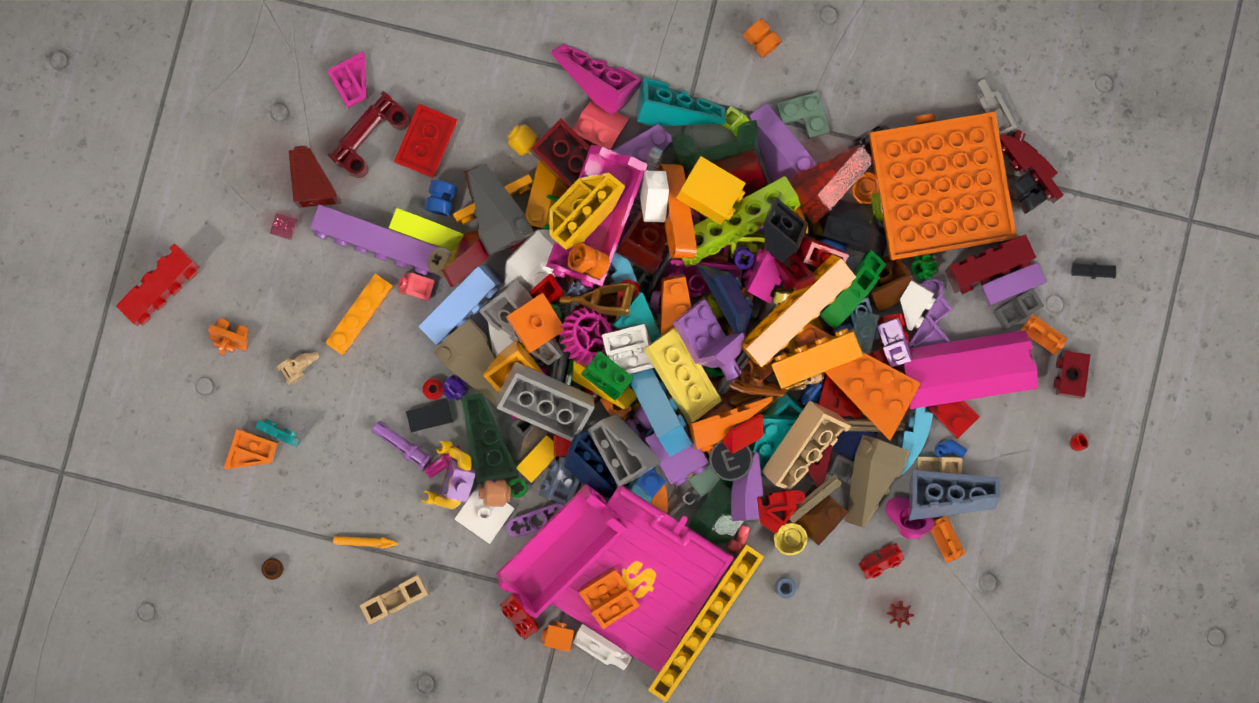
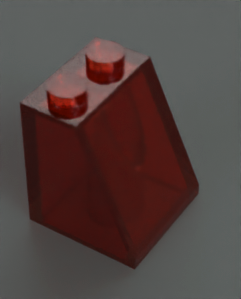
[289,146,342,208]

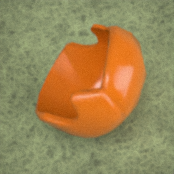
[850,172,879,204]

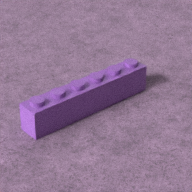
[310,204,439,276]

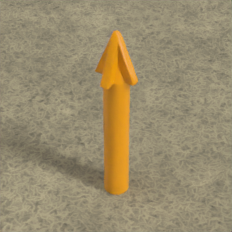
[333,536,398,549]

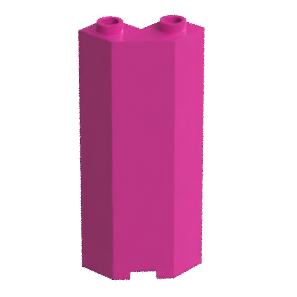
[546,145,648,288]
[896,330,1038,409]
[496,484,627,619]

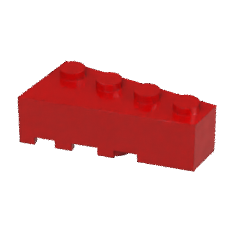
[116,243,200,326]

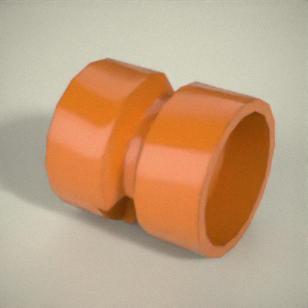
[742,18,783,59]
[568,243,609,280]

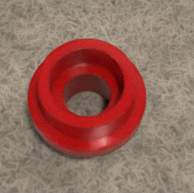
[423,378,444,400]

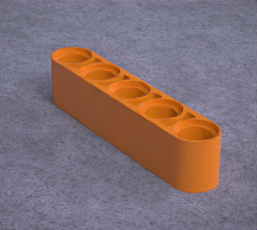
[658,164,697,259]

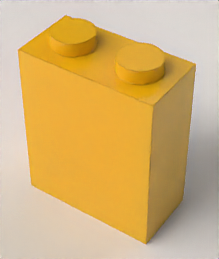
[676,156,746,225]

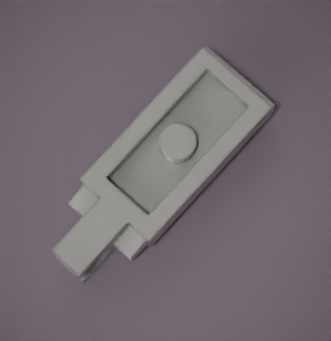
[975,79,1017,136]

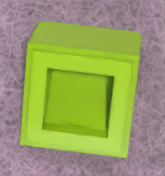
[720,106,750,138]

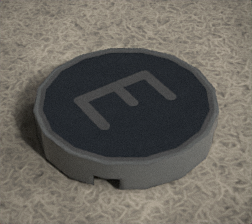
[709,438,753,481]

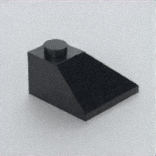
[763,197,808,263]

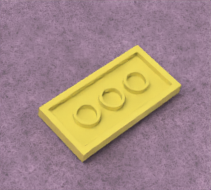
[644,327,722,424]

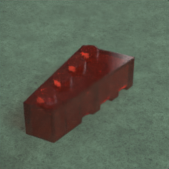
[616,208,666,274]

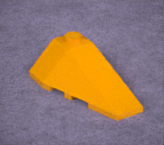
[525,161,568,230]

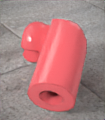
[727,524,751,554]

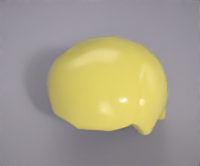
[774,522,808,556]

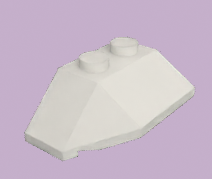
[503,228,556,292]

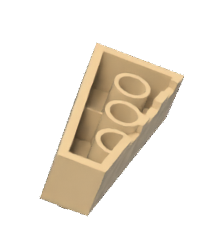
[762,401,851,491]

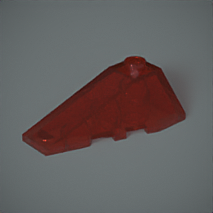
[789,145,874,224]

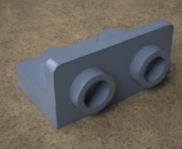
[539,457,580,505]

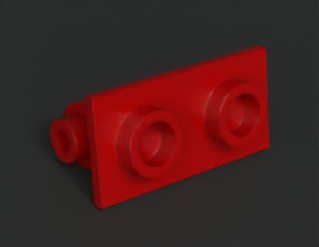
[858,543,904,580]

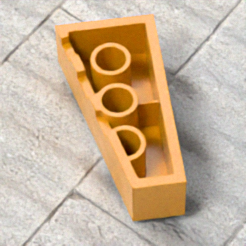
[771,328,863,389]

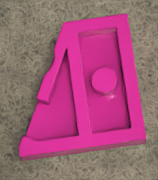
[327,51,367,109]

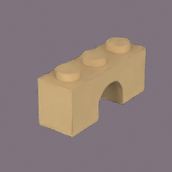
[359,575,430,625]

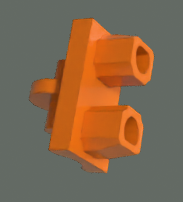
[208,318,248,356]

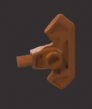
[729,369,787,397]

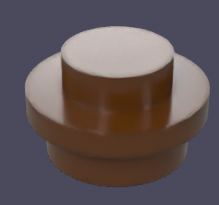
[261,558,284,580]

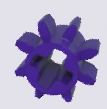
[442,375,469,401]

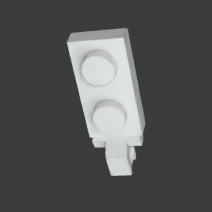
[572,624,632,670]

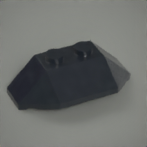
[805,197,887,258]

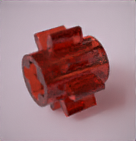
[886,601,914,628]

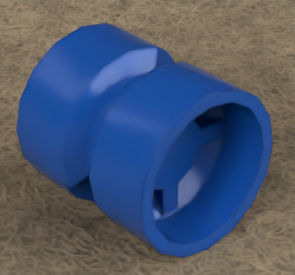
[424,180,458,217]

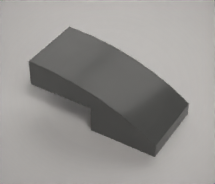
[993,288,1044,330]

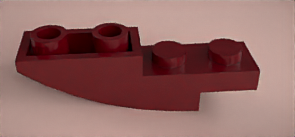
[1000,134,1064,204]

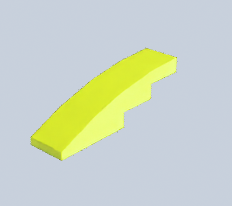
[389,208,464,252]

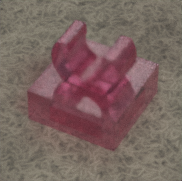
[270,213,298,240]

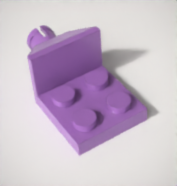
[672,299,745,381]

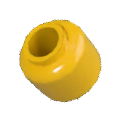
[507,124,539,156]

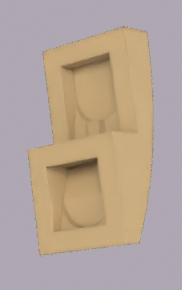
[915,457,962,474]

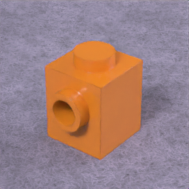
[600,398,632,421]
[541,621,575,652]

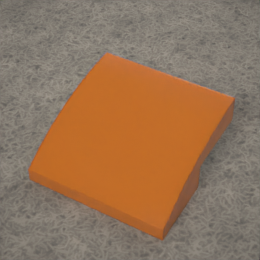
[578,566,640,629]

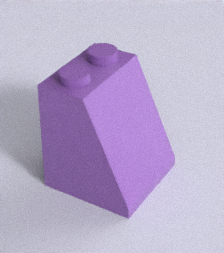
[645,426,709,486]

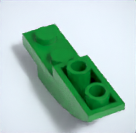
[820,250,886,329]

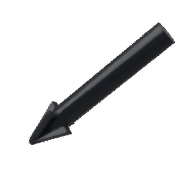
[643,250,672,304]

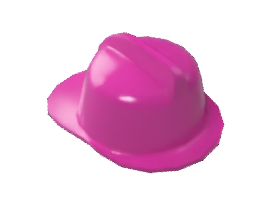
[885,497,934,540]

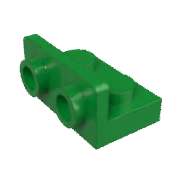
[581,352,633,400]

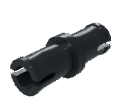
[1071,262,1116,279]

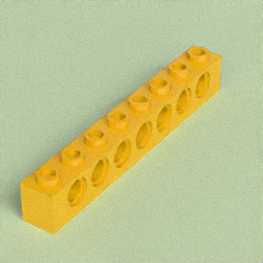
[648,545,764,702]

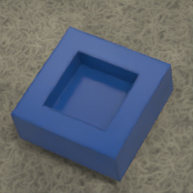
[636,469,667,498]

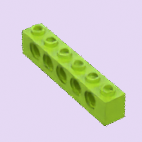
[681,176,801,268]

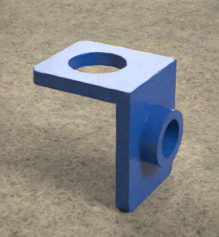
[797,383,822,407]

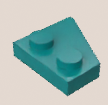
[613,292,661,343]
[255,418,300,448]

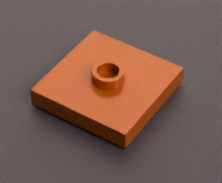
[505,293,563,353]

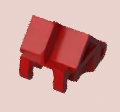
[757,490,805,533]

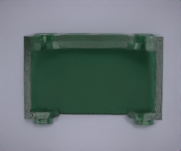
[671,120,761,172]

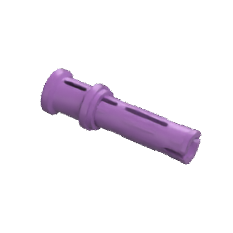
[372,420,433,471]

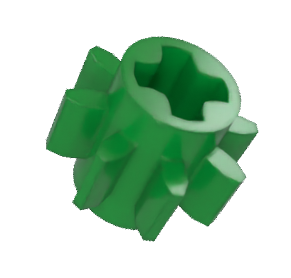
[911,254,938,280]

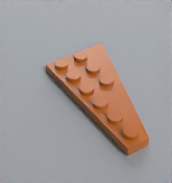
[796,323,921,441]

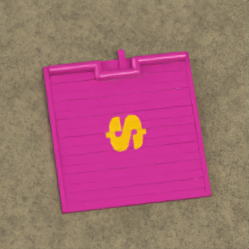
[551,485,734,673]

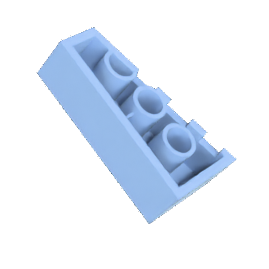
[418,265,504,345]

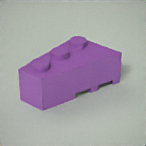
[612,124,674,171]

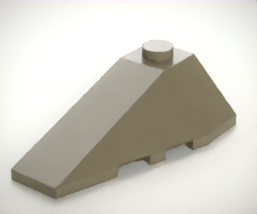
[434,319,499,405]
[846,435,910,528]

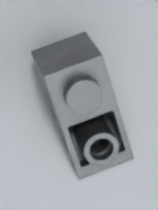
[505,418,549,463]

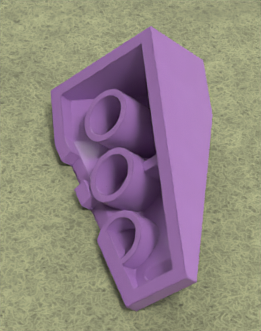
[750,103,819,188]

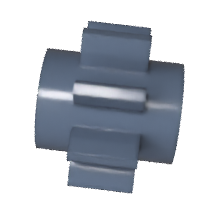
[566,280,592,306]

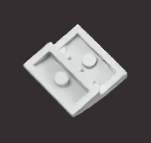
[602,324,655,374]

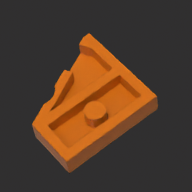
[224,428,279,469]

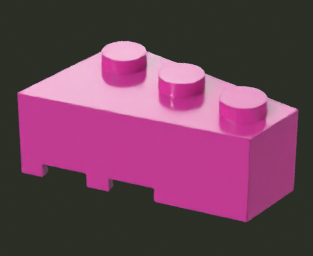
[742,240,797,304]

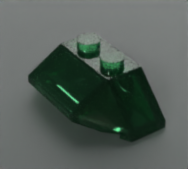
[687,478,744,544]

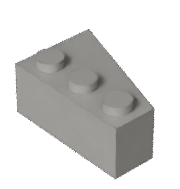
[587,414,662,487]

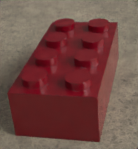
[529,118,590,189]

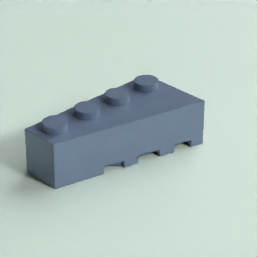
[909,470,1000,521]

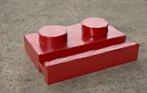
[927,401,980,439]

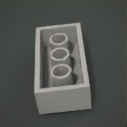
[496,362,595,441]

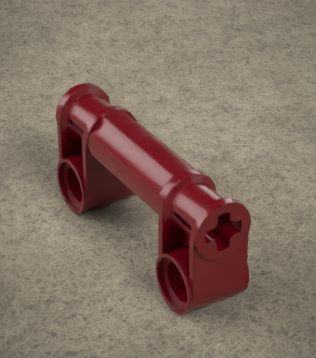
[327,91,410,178]

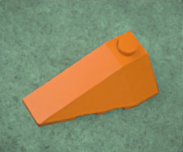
[686,396,773,452]

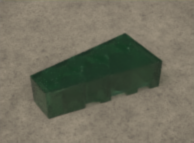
[460,394,519,484]

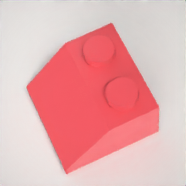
[573,100,630,151]

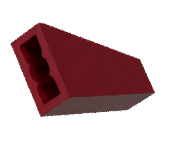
[684,149,768,197]

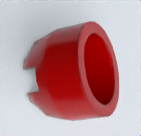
[1069,433,1089,452]

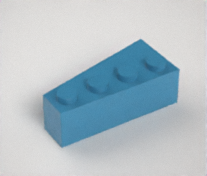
[630,368,693,457]

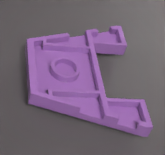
[908,295,953,349]

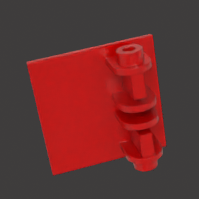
[500,594,540,640]

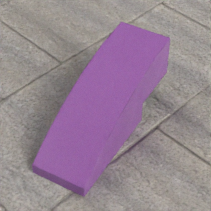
[980,263,1046,307]
[731,453,763,521]

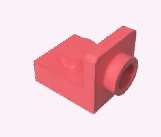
[398,273,435,301]

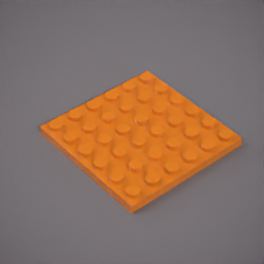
[868,112,1017,260]

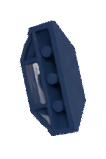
[698,265,754,338]
[565,430,630,498]

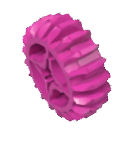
[559,308,616,366]

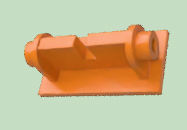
[1020,313,1068,356]
[930,516,966,564]

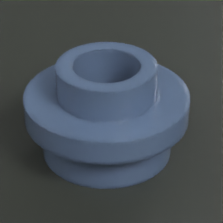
[775,577,797,598]

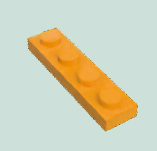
[453,174,533,225]
[325,273,393,356]

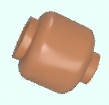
[478,479,511,507]

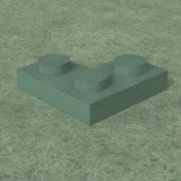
[776,92,830,139]

